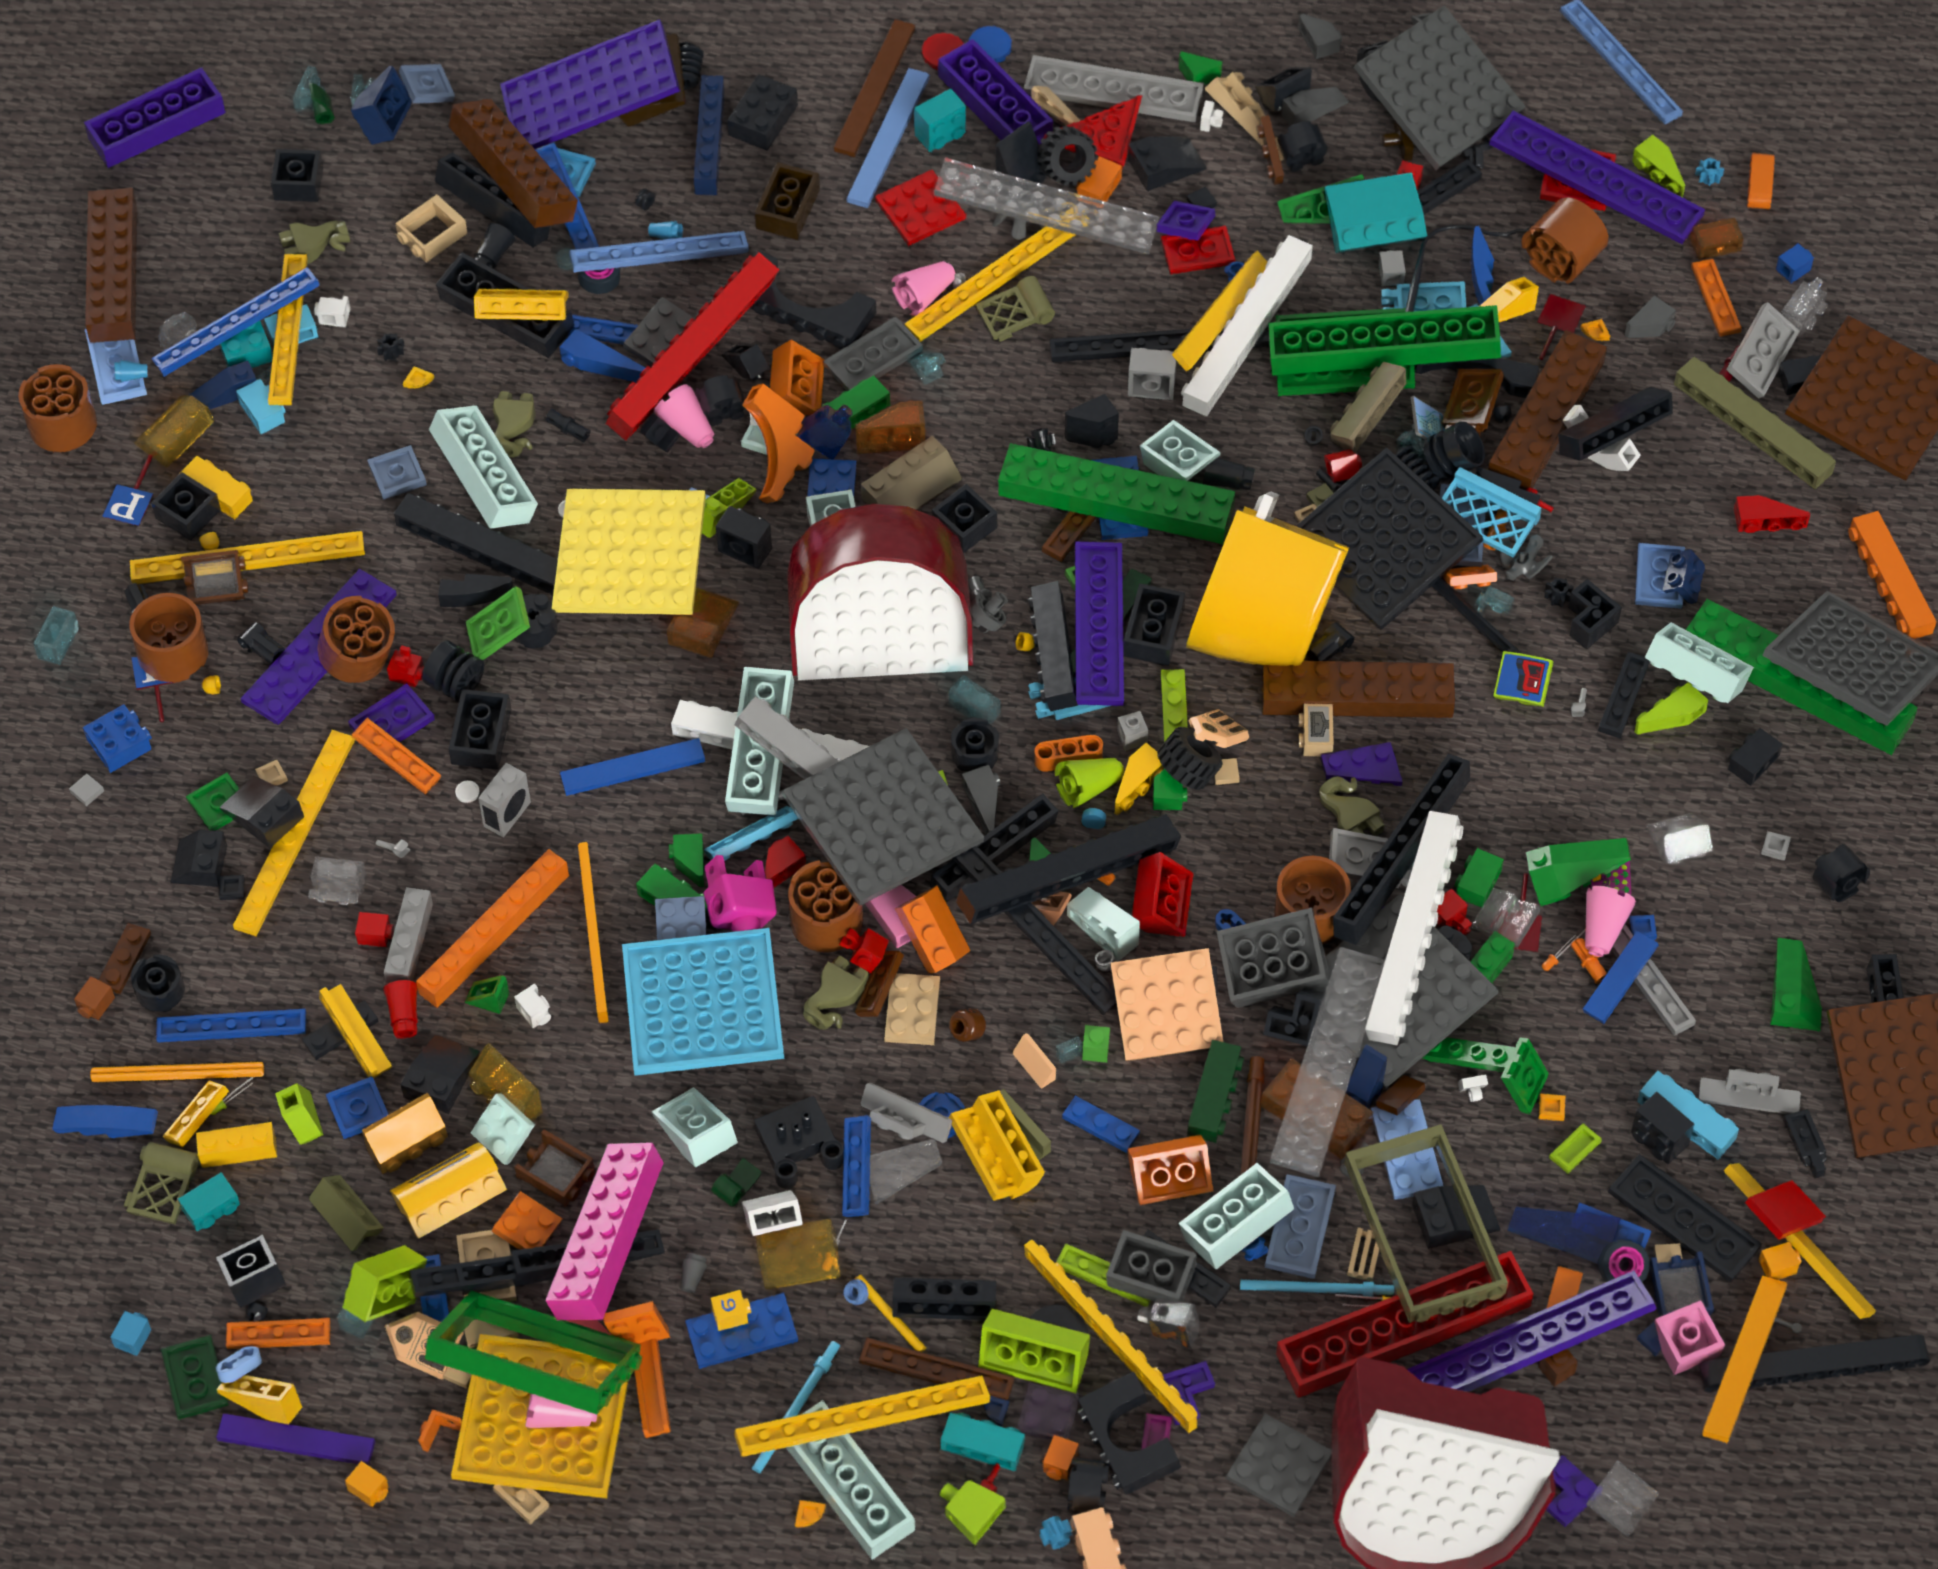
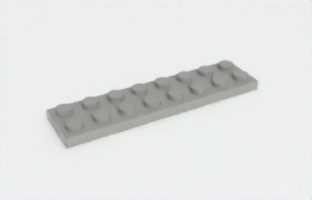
[1024,55,1204,122]

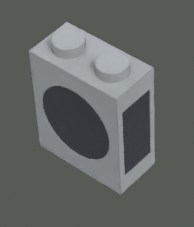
[478,763,531,838]

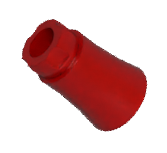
[383,980,418,1039]

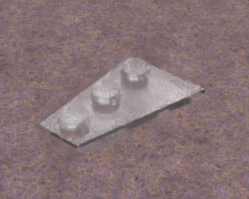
[870,1139,942,1205]

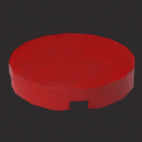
[922,33,964,70]

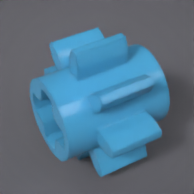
[1695,158,1724,186]
[1039,1516,1073,1549]

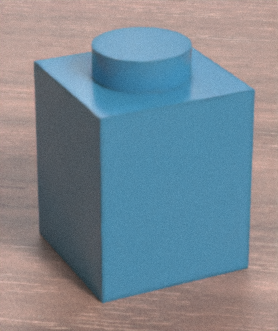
[111,1311,151,1356]

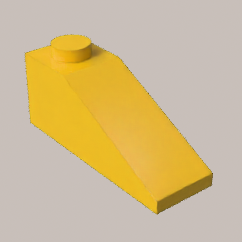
[217,1375,302,1424]

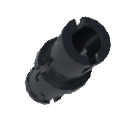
[545,409,591,443]

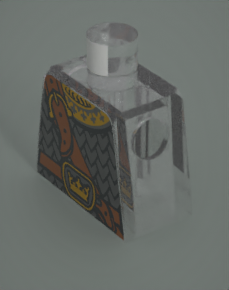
[1138,1298,1200,1349]

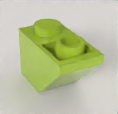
[275,1083,323,1145]

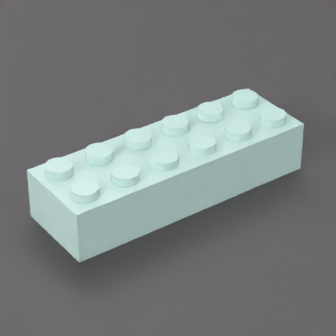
[429,406,538,529]
[725,667,794,815]
[786,1400,915,1560]

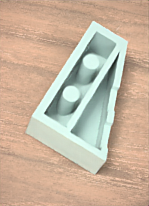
[1067,887,1140,962]

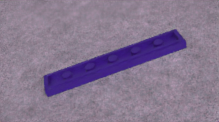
[216,1414,375,1466]

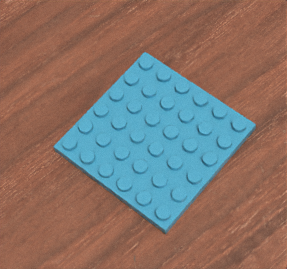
[622,928,784,1076]

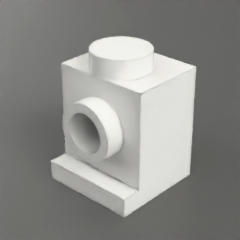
[314,296,350,327]
[514,984,551,1028]

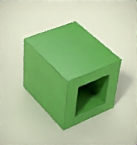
[1083,1025,1110,1062]

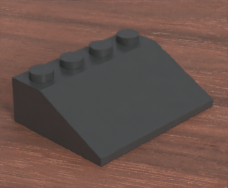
[1217,908,1332,1008]

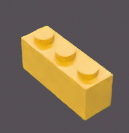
[179,456,253,519]
[196,1122,277,1168]

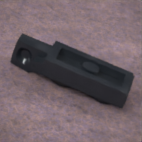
[1783,1109,1827,1178]

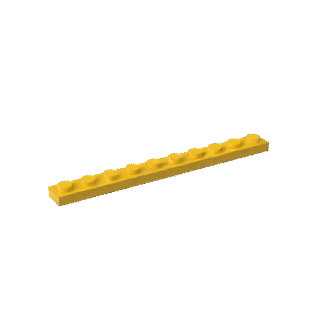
[905,207,1089,342]
[130,531,365,584]
[233,730,355,936]
[1024,1240,1197,1433]
[734,1376,990,1457]

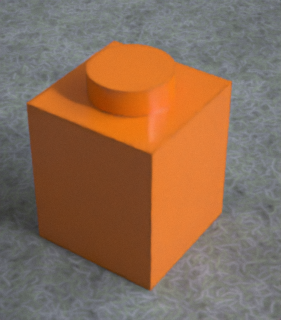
[1043,1435,1079,1481]

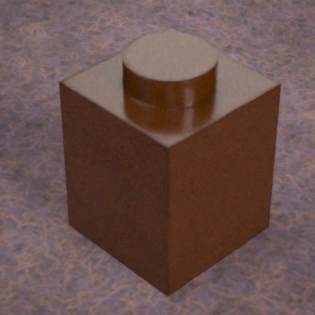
[1539,1349,1578,1387]

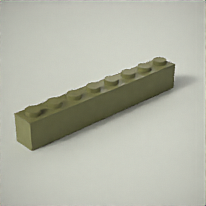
[1674,357,1836,490]

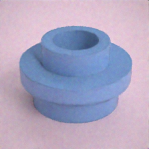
[844,1279,868,1305]

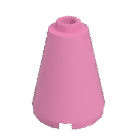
[892,261,955,316]
[654,384,714,448]
[1585,886,1636,957]
[525,1394,597,1428]

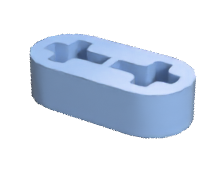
[216,1346,262,1383]

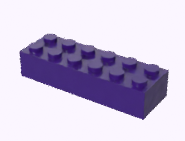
[938,39,1053,145]
[84,67,225,168]

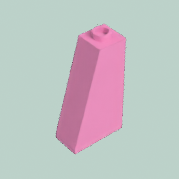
[865,885,916,948]

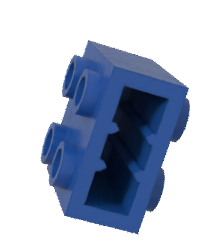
[82,704,152,773]

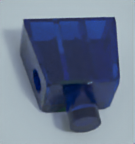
[798,405,853,460]

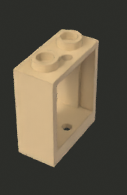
[396,195,467,262]

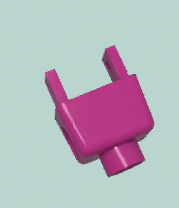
[703,855,777,932]

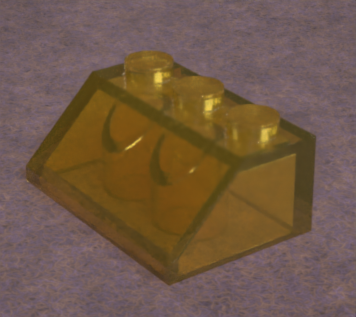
[134,395,214,468]
[469,1043,543,1121]
[756,1219,841,1289]

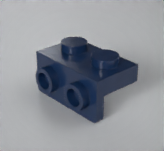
[1663,549,1705,604]

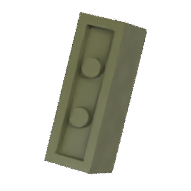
[1000,1089,1051,1160]
[309,1175,384,1251]

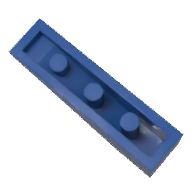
[560,329,645,383]

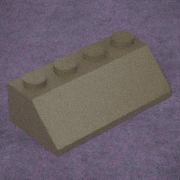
[1330,362,1407,453]
[861,436,962,510]

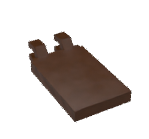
[1442,369,1504,438]

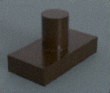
[1382,120,1414,161]

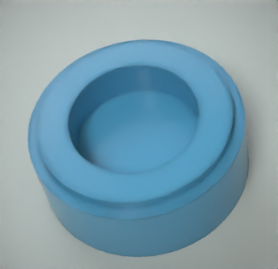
[1081,808,1106,829]

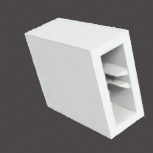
[742,1190,803,1236]

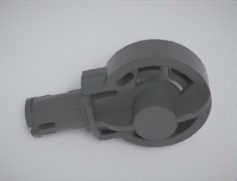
[968,576,1008,633]

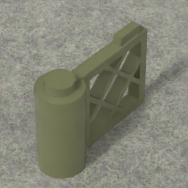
[976,276,1055,342]
[124,1142,199,1225]

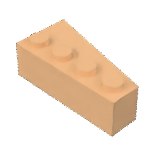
[1069,1507,1126,1569]

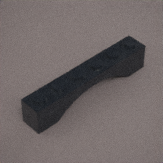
[1414,358,1540,398]

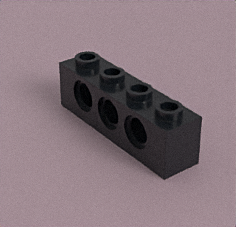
[1866,954,1904,1003]
[892,1277,996,1320]

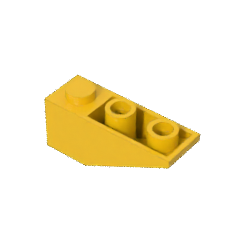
[1480,277,1539,322]
[1115,743,1165,815]

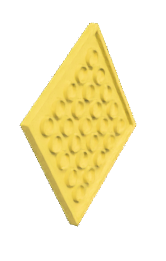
[552,489,706,615]

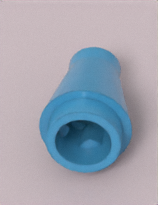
[648,221,683,240]
[114,360,147,382]

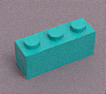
[941,1413,1025,1471]

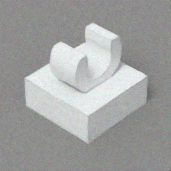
[1201,101,1223,132]
[1458,1075,1488,1102]

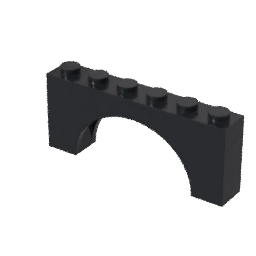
[750,250,877,349]

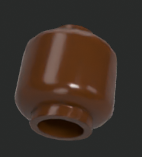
[949,1008,986,1042]

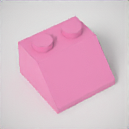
[1655,1301,1725,1375]

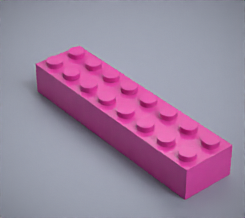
[545,1143,664,1320]

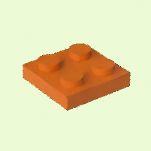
[1442,564,1497,589]
[492,1191,563,1250]

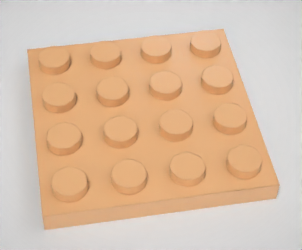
[1111,948,1223,1061]

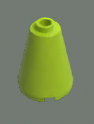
[1055,758,1124,808]

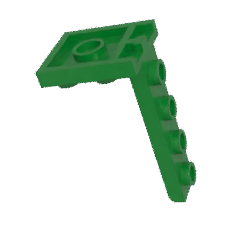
[1422,1037,1549,1114]

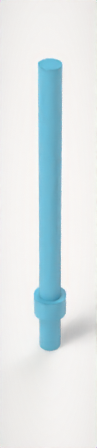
[1240,1279,1394,1297]
[752,1341,840,1473]

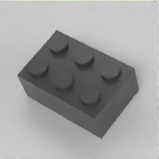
[1106,1230,1197,1310]

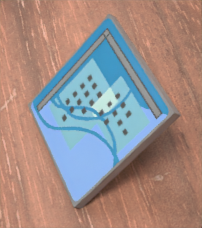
[1411,396,1445,440]

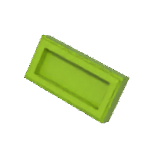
[1549,1123,1602,1174]

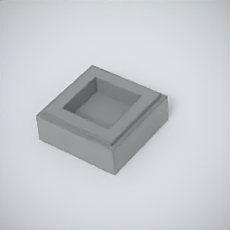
[69,774,104,806]
[1761,831,1791,861]

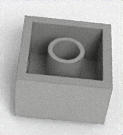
[1128,348,1177,400]

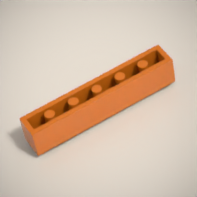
[1848,511,1937,639]

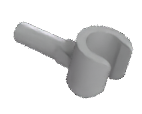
[953,273,966,289]
[1571,688,1587,717]
[376,839,410,858]

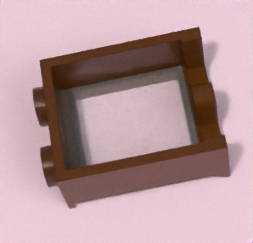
[181,550,249,605]
[514,1129,595,1207]

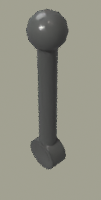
[1774,1317,1802,1334]

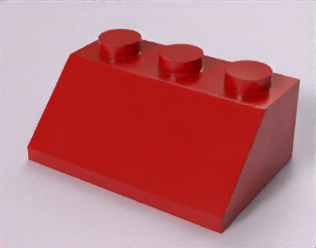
[1132,852,1194,937]

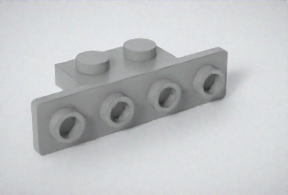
[1698,1069,1801,1114]
[861,1083,952,1143]

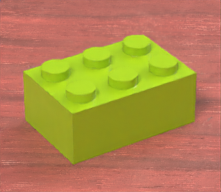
[342,1245,427,1322]

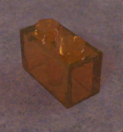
[1690,218,1744,260]

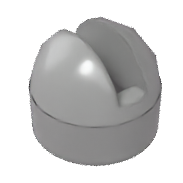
[1095,950,1115,972]

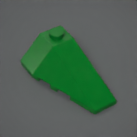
[1277,174,1365,223]
[1526,838,1631,906]
[1770,938,1822,1031]

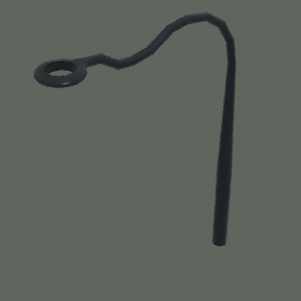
[1405,223,1535,312]

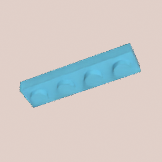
[704,806,799,861]

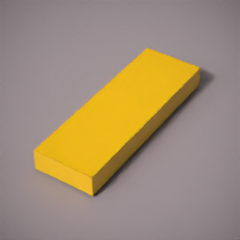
[163,1080,229,1147]

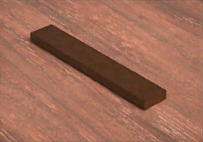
[859,1337,1015,1401]

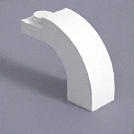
[1562,405,1641,471]

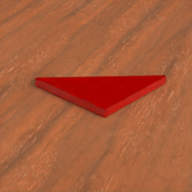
[1044,95,1142,168]

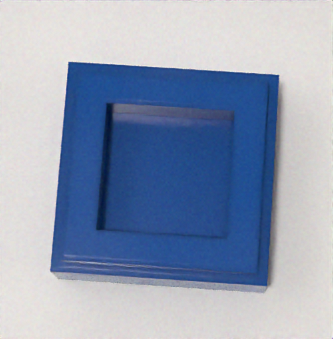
[1629,915,1657,940]

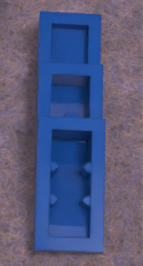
[1471,226,1494,306]
[52,1105,158,1138]

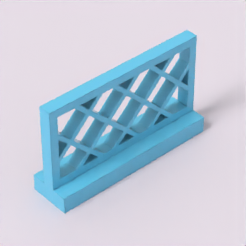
[1442,467,1541,558]

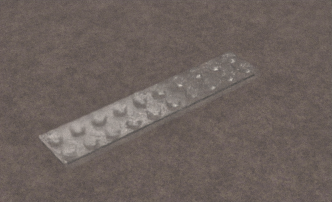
[934,158,1159,255]
[1270,947,1385,1177]

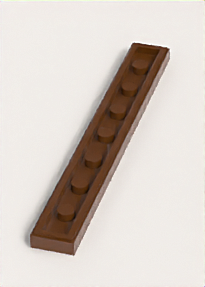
[834,19,915,157]

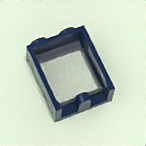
[1649,1251,1714,1317]

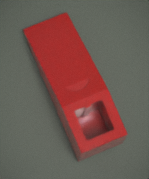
[1734,495,1810,533]

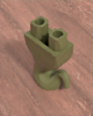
[279,221,350,264]
[493,391,535,457]
[1319,776,1385,836]
[803,956,869,1030]

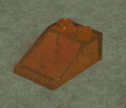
[856,400,925,454]
[667,588,739,659]

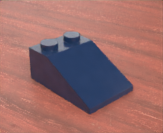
[350,65,412,145]

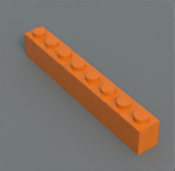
[416,849,569,1008]

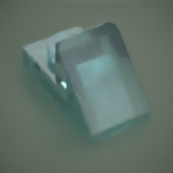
[293,66,326,112]
[907,351,946,385]

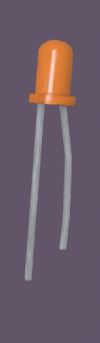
[1541,929,1586,971]

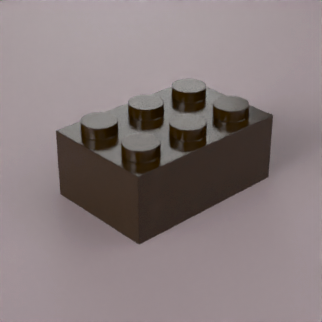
[755,162,820,240]

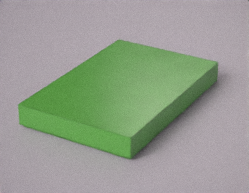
[466,586,530,660]

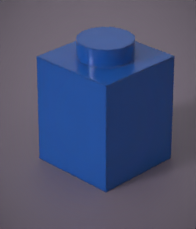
[1776,243,1814,283]

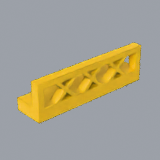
[474,289,569,320]
[319,984,392,1079]

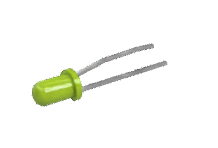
[211,1077,253,1115]

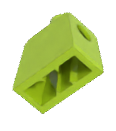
[940,1481,1005,1545]

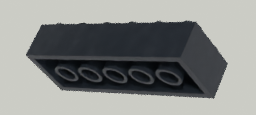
[436,252,575,358]

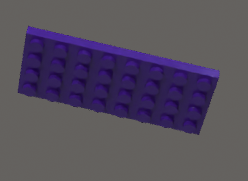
[500,19,680,149]

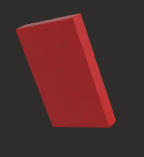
[1161,226,1236,275]
[1745,1180,1826,1240]

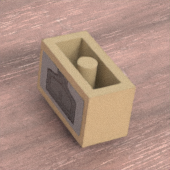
[1298,704,1333,757]

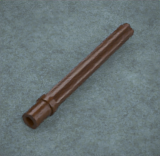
[1240,1056,1265,1175]

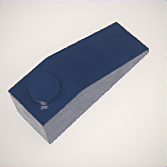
[187,361,256,415]
[1345,1044,1387,1113]

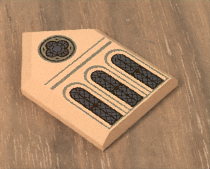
[1189,709,1249,748]
[385,1312,463,1380]

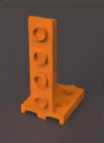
[603,1301,671,1438]

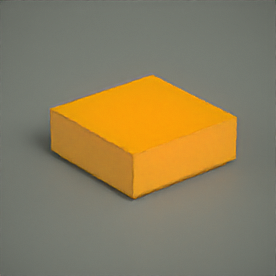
[1539,1093,1565,1121]

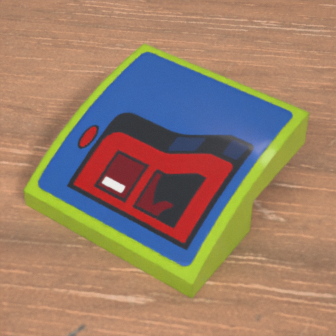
[1493,651,1553,707]

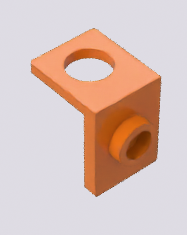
[419,1410,462,1452]

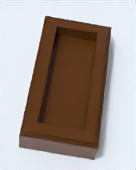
[1376,1075,1425,1115]

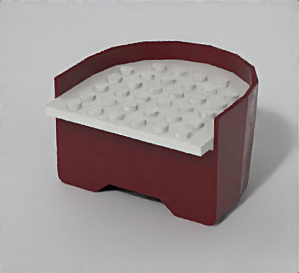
[787,504,973,680]
[1332,1357,1559,1569]

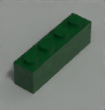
[1187,1040,1244,1143]

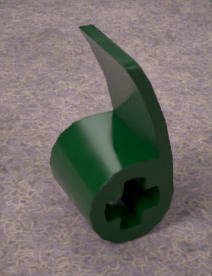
[309,83,334,125]
[711,1158,761,1207]

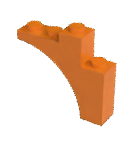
[742,384,815,504]

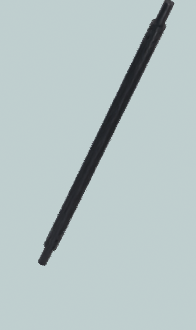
[1316,468,1523,654]

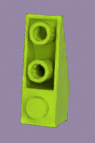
[1632,135,1685,198]
[702,478,757,538]
[1634,682,1709,734]

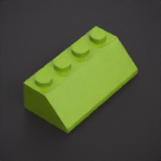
[978,1309,1090,1393]

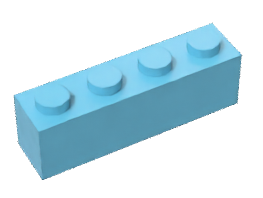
[1637,1071,1739,1160]

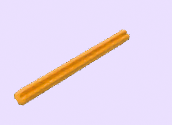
[90,1062,265,1082]

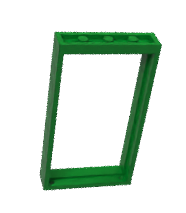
[425,1290,642,1415]

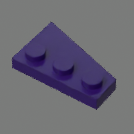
[1321,742,1403,786]

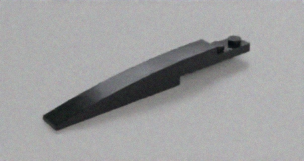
[409,1230,665,1298]

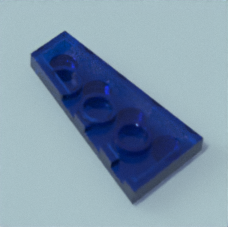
[1507,1207,1621,1264]

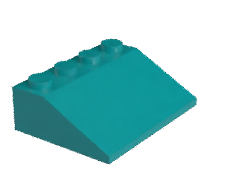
[1324,173,1427,253]

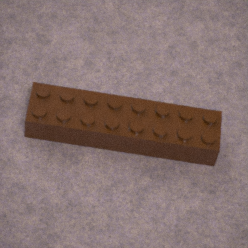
[449,99,578,228]
[85,188,137,343]
[1488,330,1607,490]
[1262,661,1455,718]

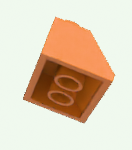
[770,340,824,416]
[894,886,971,974]
[1128,1135,1213,1205]

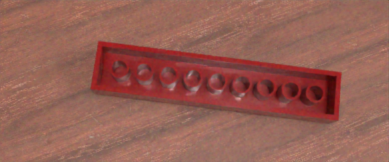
[606,252,779,441]
[1276,1251,1534,1398]

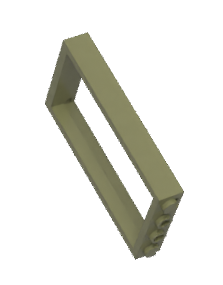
[1345,1124,1508,1323]

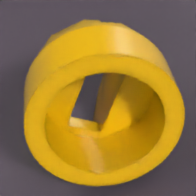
[199,532,220,551]
[1015,632,1035,651]
[202,675,221,695]

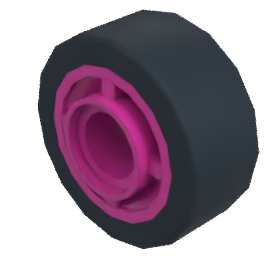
[578,267,620,294]
[1599,1240,1650,1282]

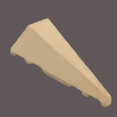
[1204,72,1284,161]
[1031,86,1081,126]

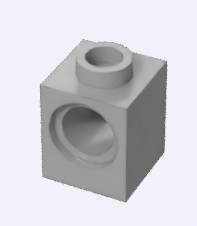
[1378,250,1406,286]
[1117,711,1148,751]

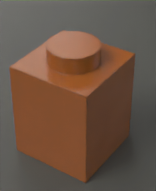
[74,976,115,1020]

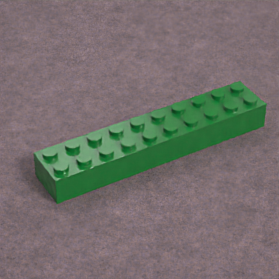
[1269,305,1501,376]
[998,443,1235,544]
[1686,599,1918,755]

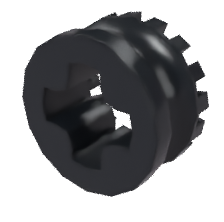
[634,188,656,211]

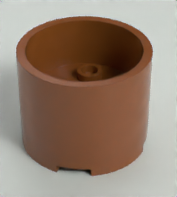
[1522,198,1608,284]
[19,364,97,452]
[129,593,208,683]
[317,596,395,683]
[1274,856,1351,945]
[788,860,863,953]

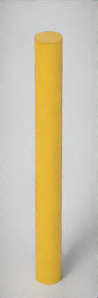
[855,1275,926,1352]

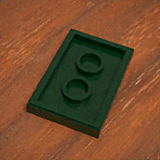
[161,1335,229,1420]

